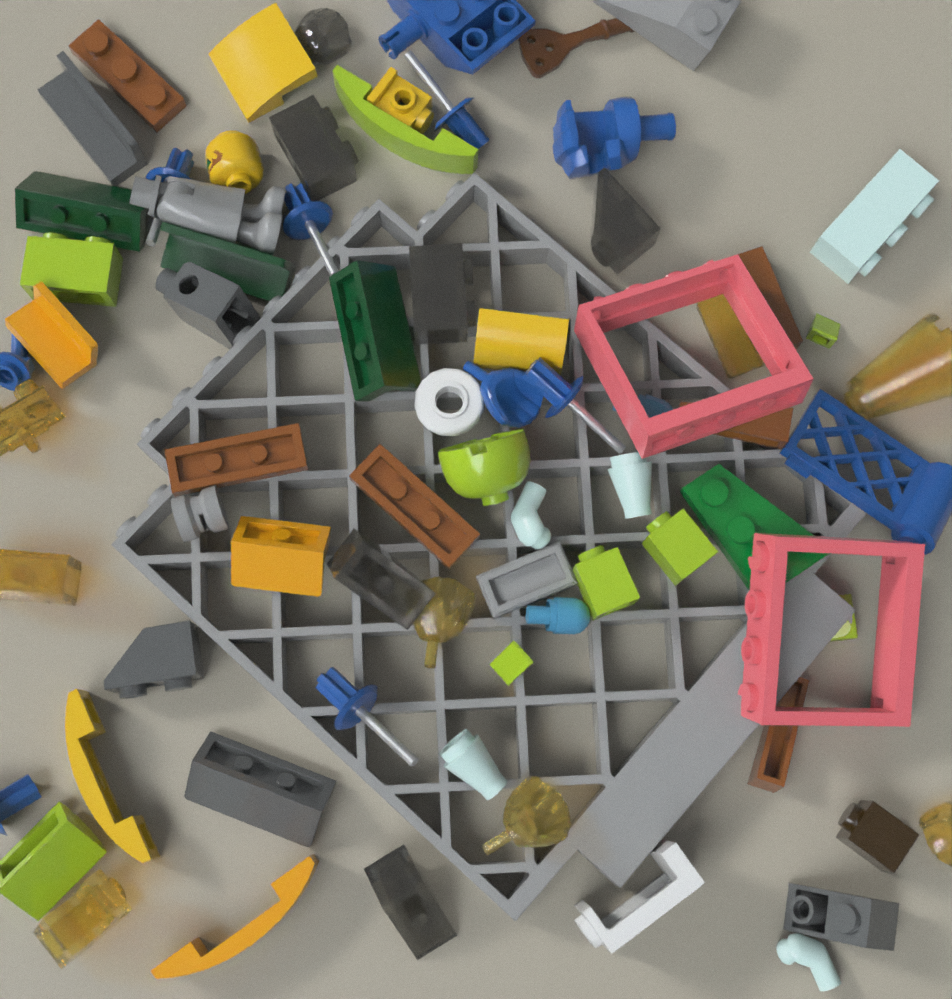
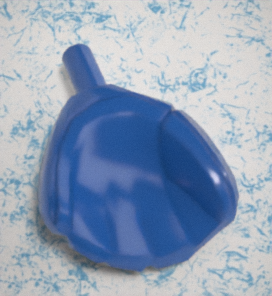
[463,361,544,428]

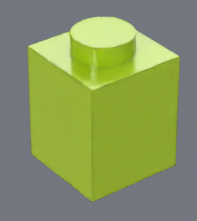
[642,508,718,586]
[572,545,640,621]

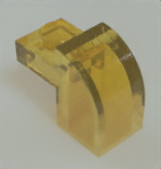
[33,868,132,969]

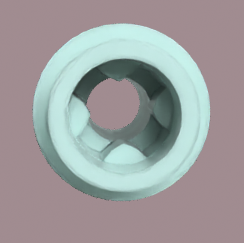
[607,452,652,519]
[439,729,508,800]

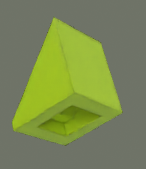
[806,313,840,349]
[489,641,533,686]

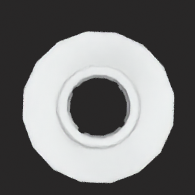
[414,368,484,436]

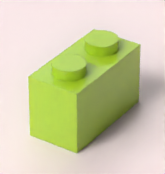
[20,233,123,307]

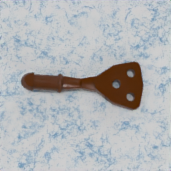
[518,18,635,79]

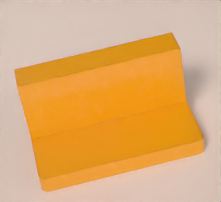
[5,281,98,389]
[231,516,331,597]

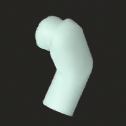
[511,481,551,550]
[776,933,841,992]

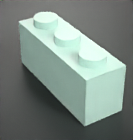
[810,149,939,284]

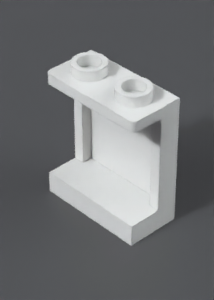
[574,839,705,954]

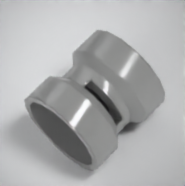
[171,485,229,542]

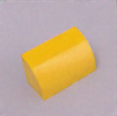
[473,308,569,376]

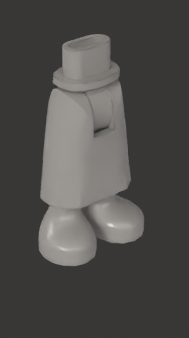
[129,175,285,256]

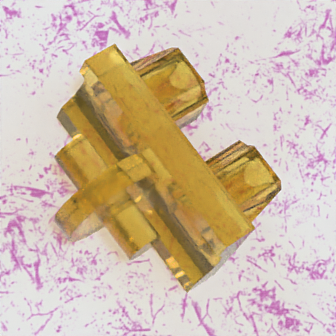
[0,379,65,456]

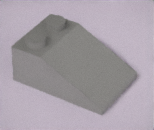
[593,0,742,71]

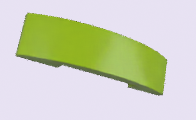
[332,65,478,174]

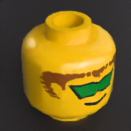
[205,130,264,194]

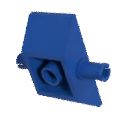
[378,0,535,75]

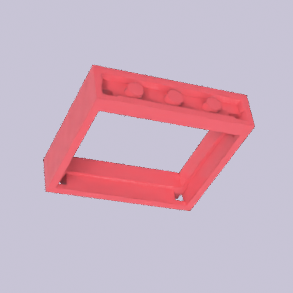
[574,254,813,459]
[738,533,925,727]

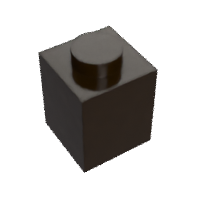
[836,800,920,873]

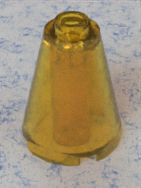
[843,313,952,420]

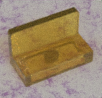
[696,294,766,379]

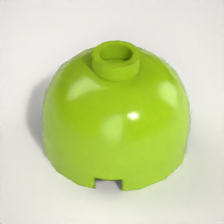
[438,429,531,506]

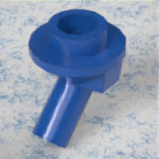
[0,334,35,391]

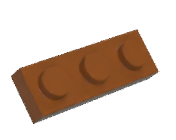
[68,19,187,133]
[164,423,309,497]
[349,444,480,570]

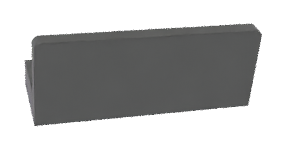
[38,51,147,186]
[184,731,336,847]

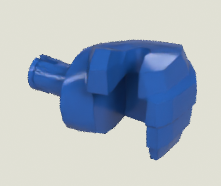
[552,96,676,180]

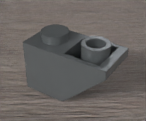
[103,620,204,699]
[783,883,899,951]

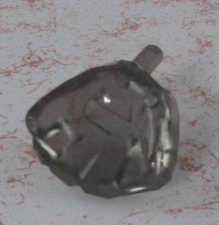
[294,8,352,65]

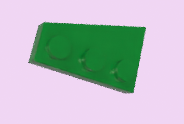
[679,464,830,591]

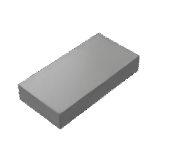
[476,542,578,620]

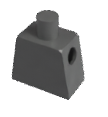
[155,262,261,349]

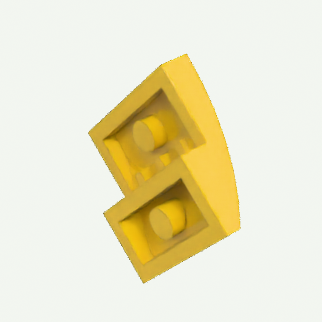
[209,2,318,123]

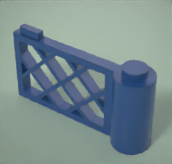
[779,389,952,555]

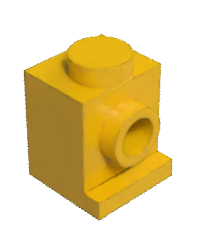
[367,67,435,134]

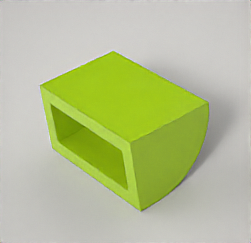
[0,801,107,922]

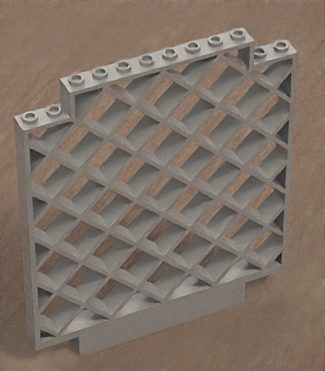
[111,172,866,921]

